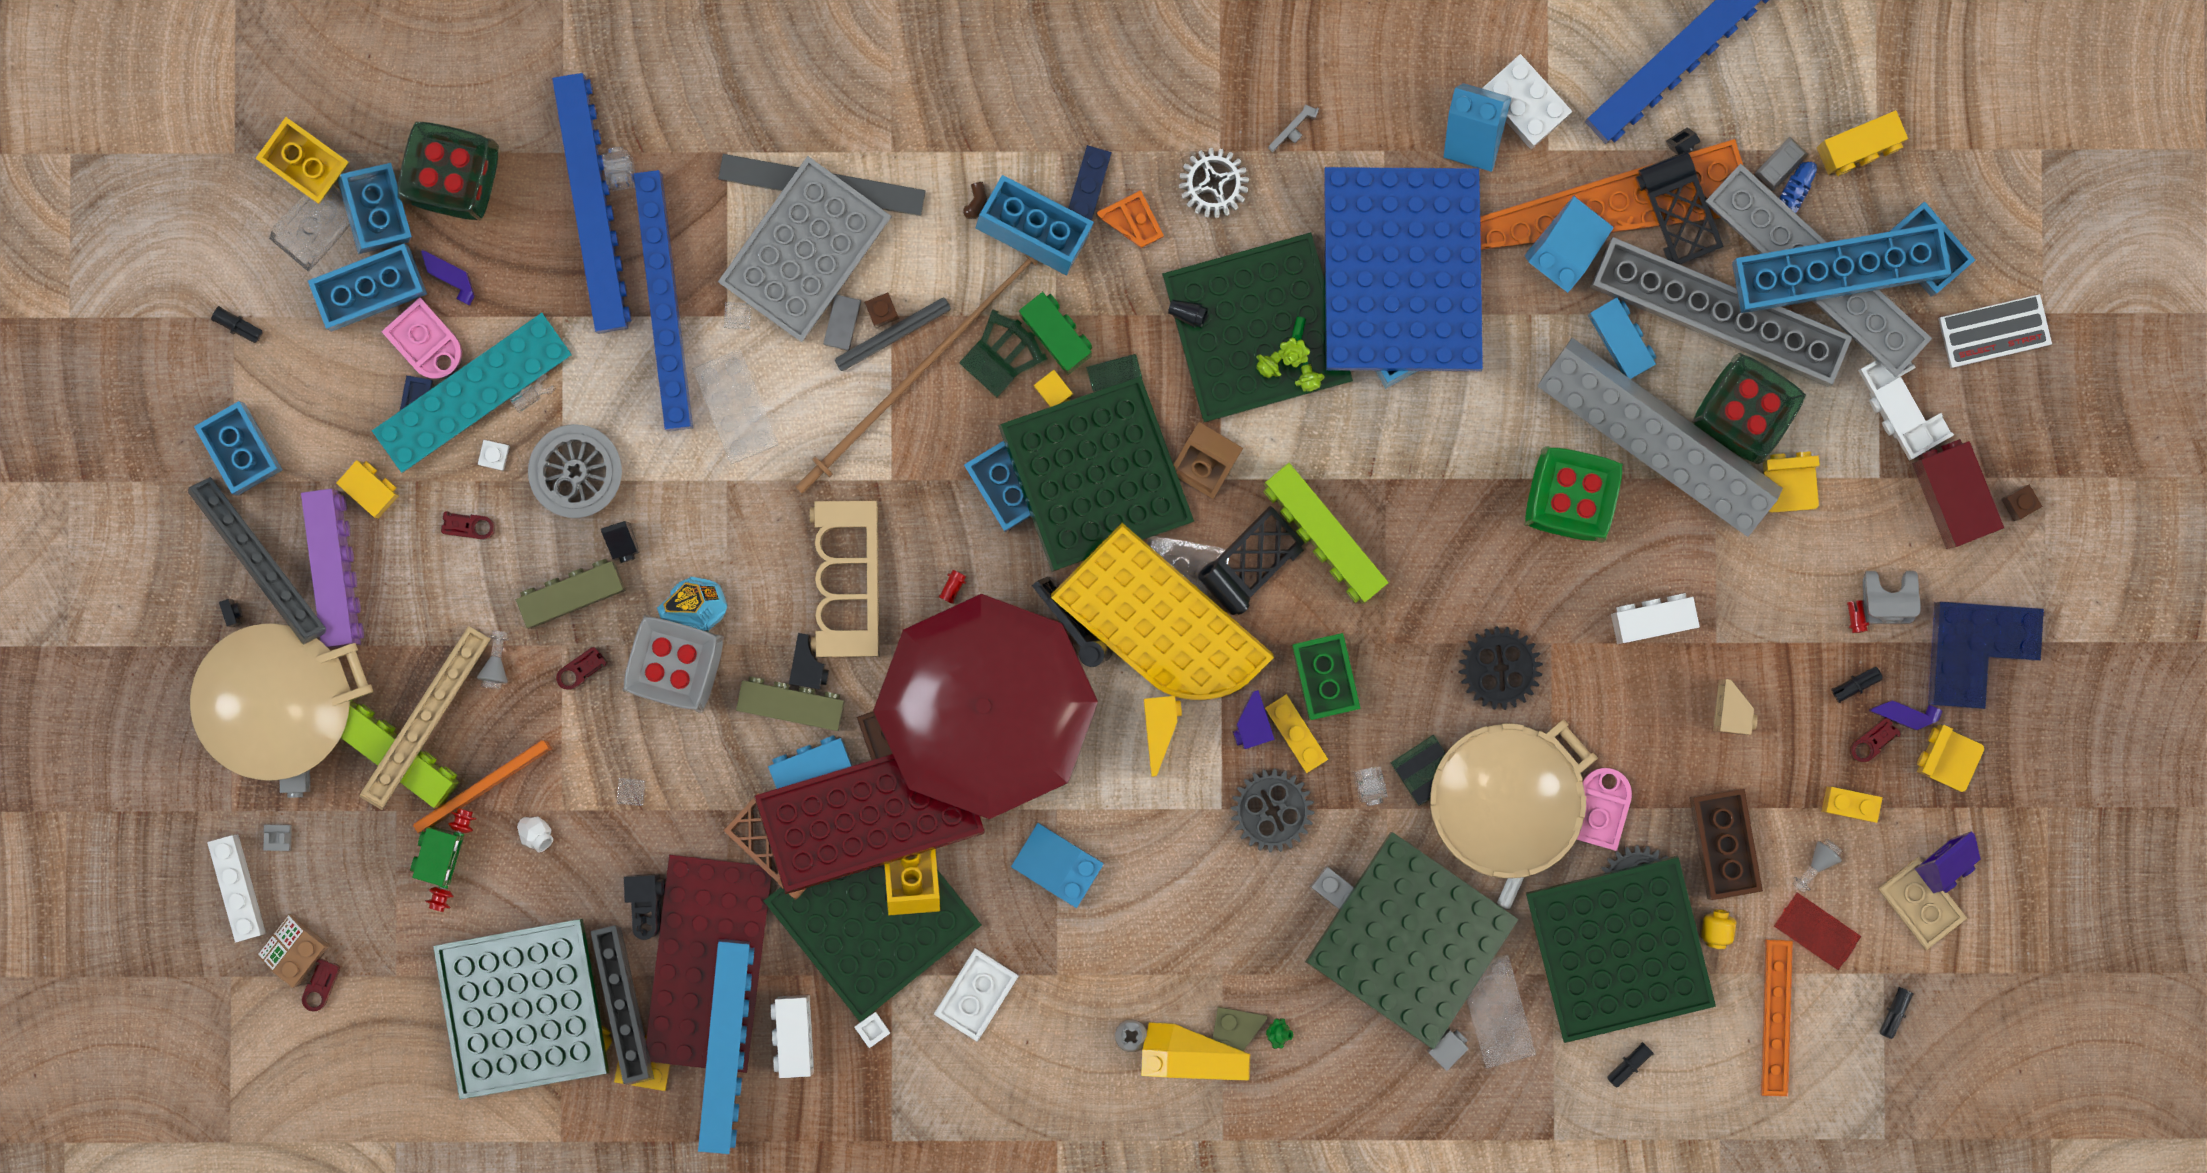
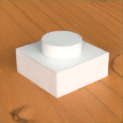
[478,440,510,471]
[854,1012,891,1048]

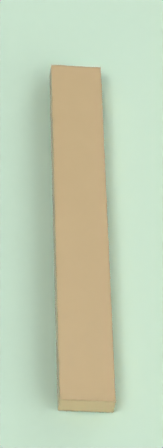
[359,626,491,810]

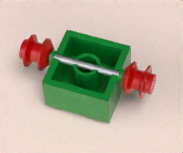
[410,808,477,912]

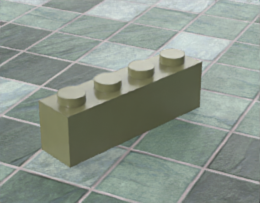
[515,559,626,629]
[736,676,845,731]

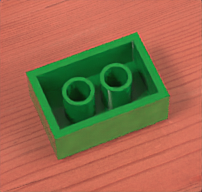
[1019,291,1092,375]
[1291,633,1361,720]

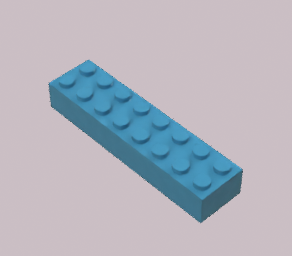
[1732,223,1952,313]
[698,939,754,1154]

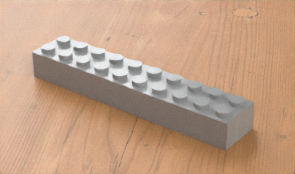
[1590,237,1852,387]
[1537,338,1783,537]

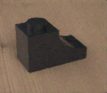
[789,633,829,690]

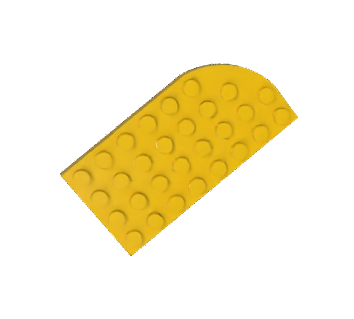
[1051,523,1274,700]

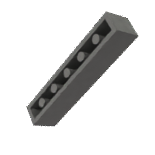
[590,925,654,1085]

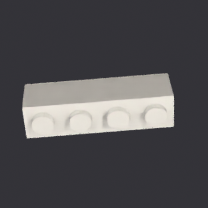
[207,835,266,942]

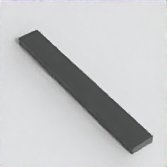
[718,154,926,216]
[188,477,326,645]

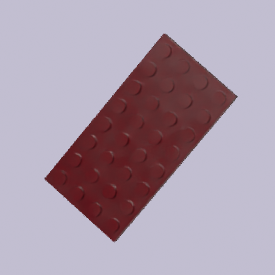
[754,754,985,895]
[646,854,772,1073]

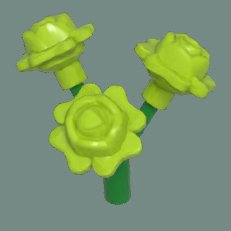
[1256,317,1324,391]

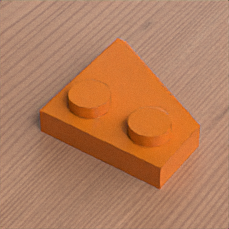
[1097,190,1164,248]

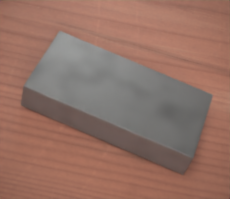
[823,294,861,351]

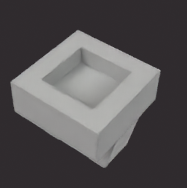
[263,824,292,851]

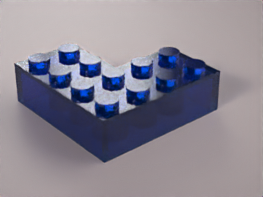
[1928,602,2044,709]

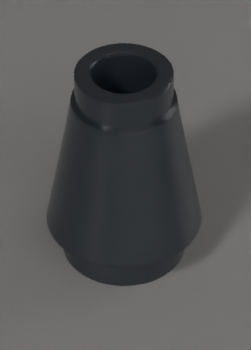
[1168,299,1208,328]

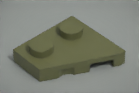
[1212,1007,1267,1051]

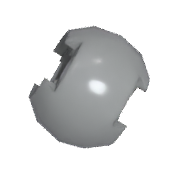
[1115,1019,1147,1052]

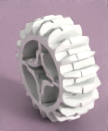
[1179,148,1249,218]

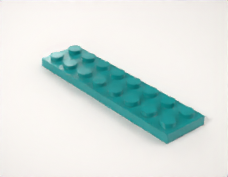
[372,313,572,473]

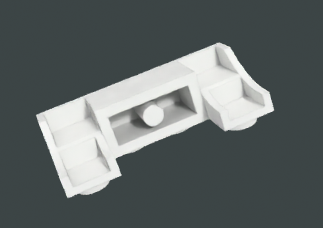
[1858,360,1954,460]

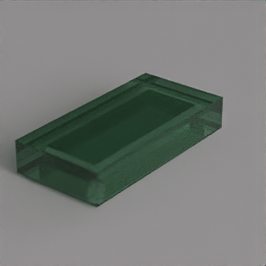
[1086,354,1143,392]

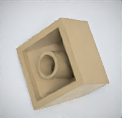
[1713,679,1757,735]

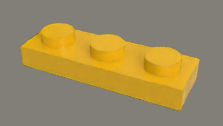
[1265,694,1328,773]

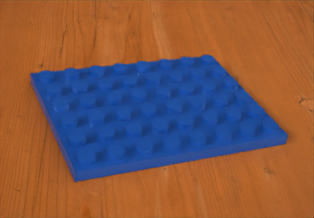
[1324,167,1483,371]

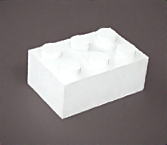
[1482,54,1572,149]
[1611,593,1700,644]
[771,995,814,1078]

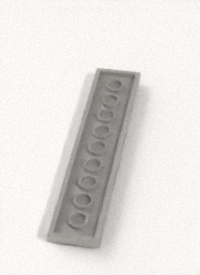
[1705,163,1932,377]

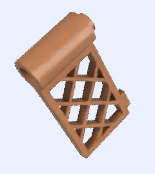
[724,793,807,900]

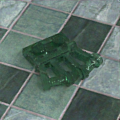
[959,309,1048,398]

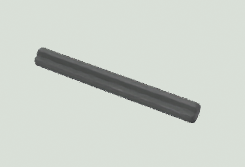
[835,297,951,371]

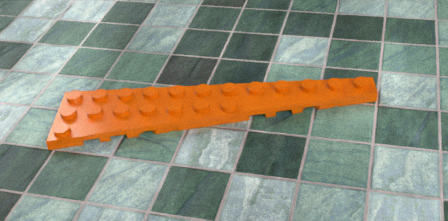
[1480,139,1743,250]

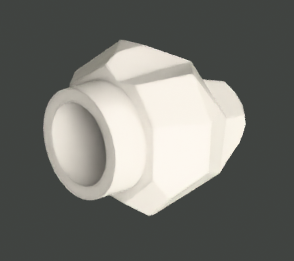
[517,817,553,852]

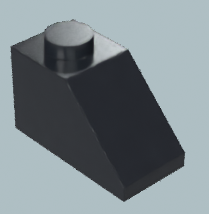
[601,521,640,563]

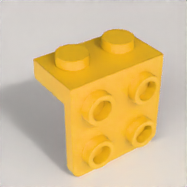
[1763,451,1820,513]
[1917,725,1984,792]

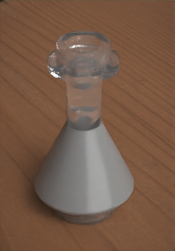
[477,631,509,690]
[1792,839,1843,893]

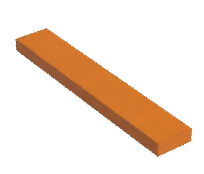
[413,740,552,834]
[1761,939,1793,1097]

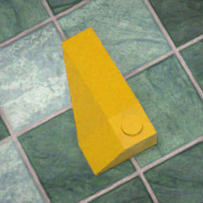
[1141,1022,1250,1080]

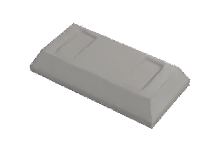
[1754,137,1808,191]

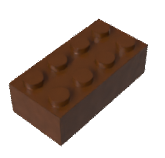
[1689,788,1763,900]

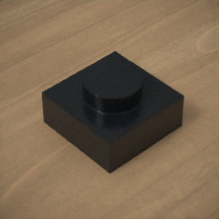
[1666,127,1701,154]
[219,599,243,627]

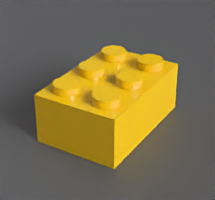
[1816,110,1908,177]

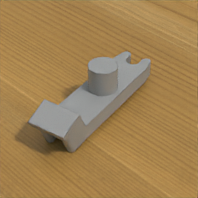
[1268,105,1319,153]

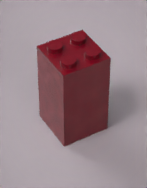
[1912,439,2004,549]

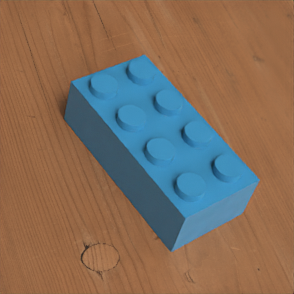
[975,175,1094,276]
[308,243,427,332]

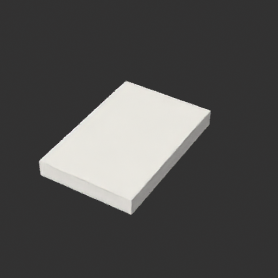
[934,948,1019,1042]

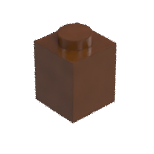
[864,292,899,328]
[2001,484,2043,521]

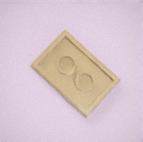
[1877,857,1967,950]

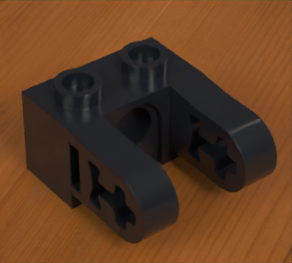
[624,874,665,940]

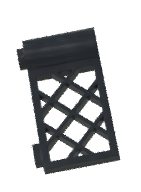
[1635,151,1724,265]
[1198,506,1304,615]
[1032,577,1113,667]

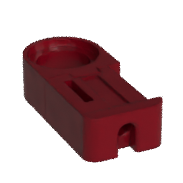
[441,511,495,540]
[556,647,607,690]
[1850,718,1901,762]
[302,959,340,1012]

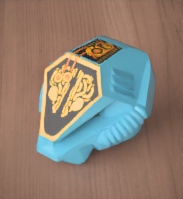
[657,576,727,632]

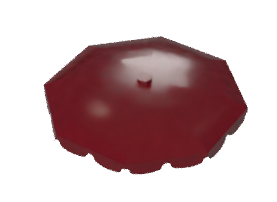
[873,594,1098,819]

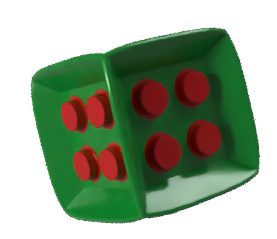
[1524,446,1623,543]

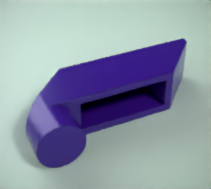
[421,250,475,306]
[1869,700,1943,730]

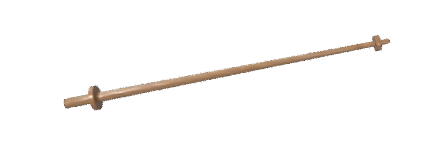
[795,254,1039,494]

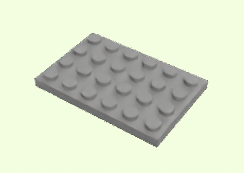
[718,156,892,342]

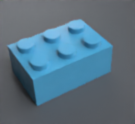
[338,163,412,254]
[1888,201,1975,297]
[194,401,283,496]
[964,441,1031,532]

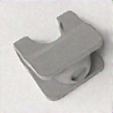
[1863,571,1921,624]

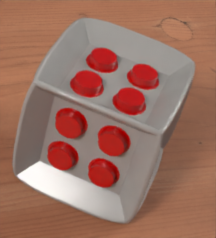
[623,614,724,713]

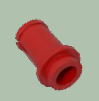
[939,570,966,604]
[1847,600,1869,633]

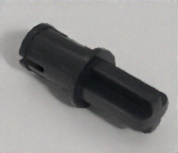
[211,306,263,343]
[1831,667,1883,703]
[1879,987,1914,1039]
[1607,1042,1654,1088]

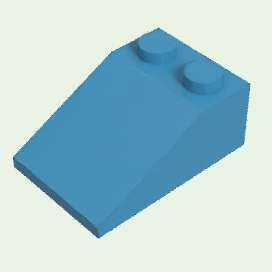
[1443,83,1512,172]
[1524,196,1614,293]
[1011,823,1104,908]

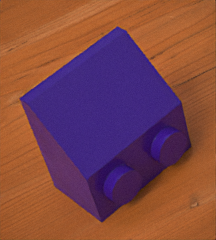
[1232,690,1275,749]
[1915,831,1981,894]

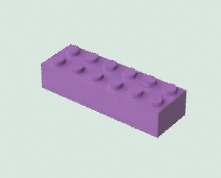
[301,489,364,649]

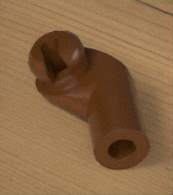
[963,182,988,219]

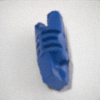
[1779,161,1817,214]

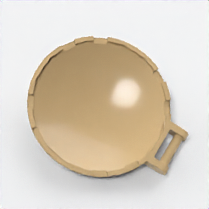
[190,624,374,781]
[1430,719,1598,879]

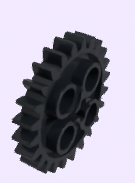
[1458,626,1543,710]

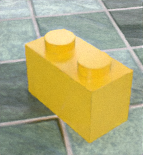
[336,460,399,519]
[1821,786,1883,823]

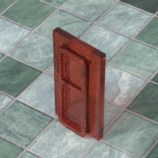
[1774,892,1861,970]

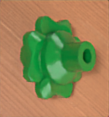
[1266,1018,1293,1049]

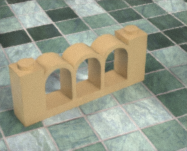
[810,501,879,657]

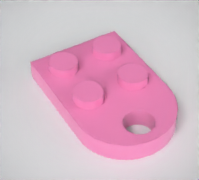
[381,298,462,379]
[1576,768,1632,851]

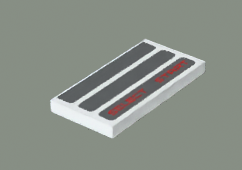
[1938,294,2052,368]

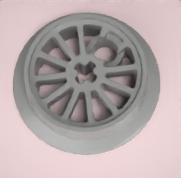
[528,424,622,518]

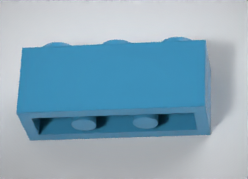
[1588,298,1656,379]
[768,735,853,789]

